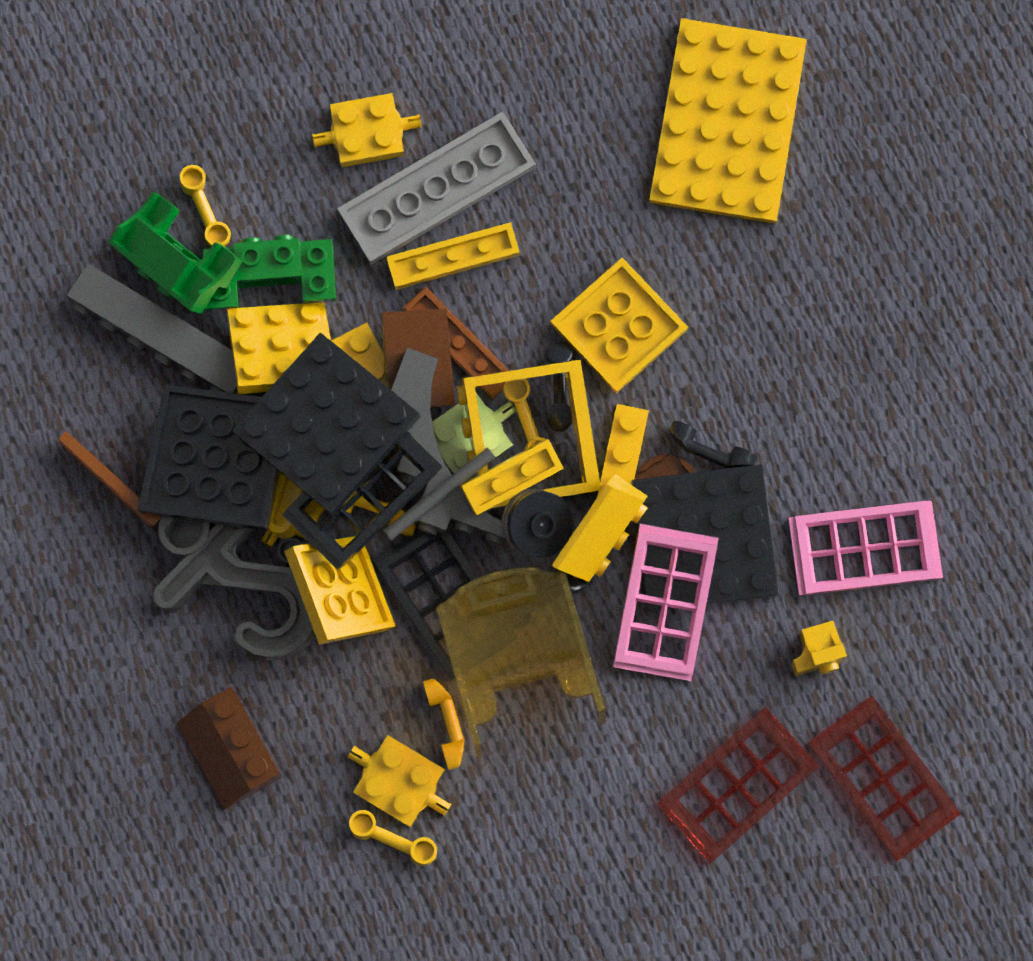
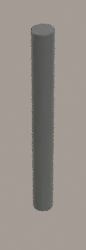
[383,447,495,541]

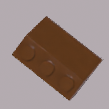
[177,686,283,810]

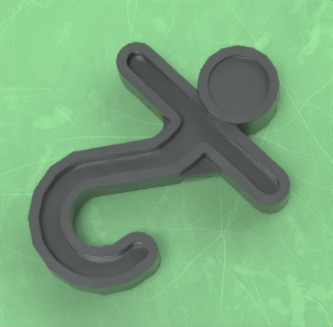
[153,516,316,660]

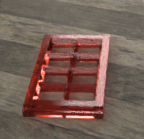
[808,696,961,862]
[657,707,819,864]

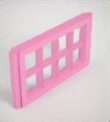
[788,501,943,596]
[613,524,719,681]

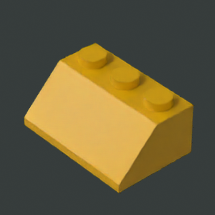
[552,474,648,582]

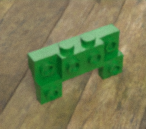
[108,192,243,314]
[203,235,336,312]

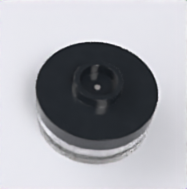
[502,489,573,558]

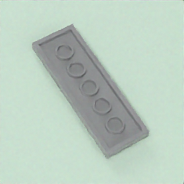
[337,111,536,265]

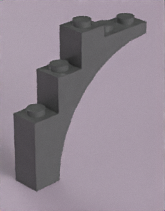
[391,348,511,546]

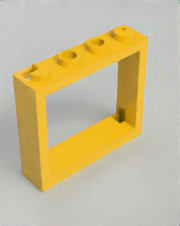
[456,360,601,508]

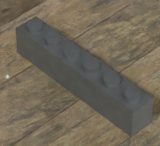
[67,264,238,394]

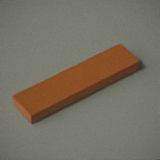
[402,286,509,401]
[58,431,161,531]

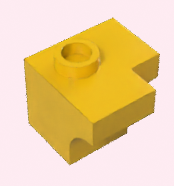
[791,621,847,676]

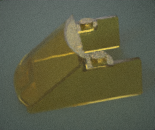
[436,567,606,759]

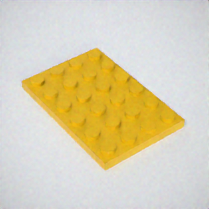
[649,18,807,224]

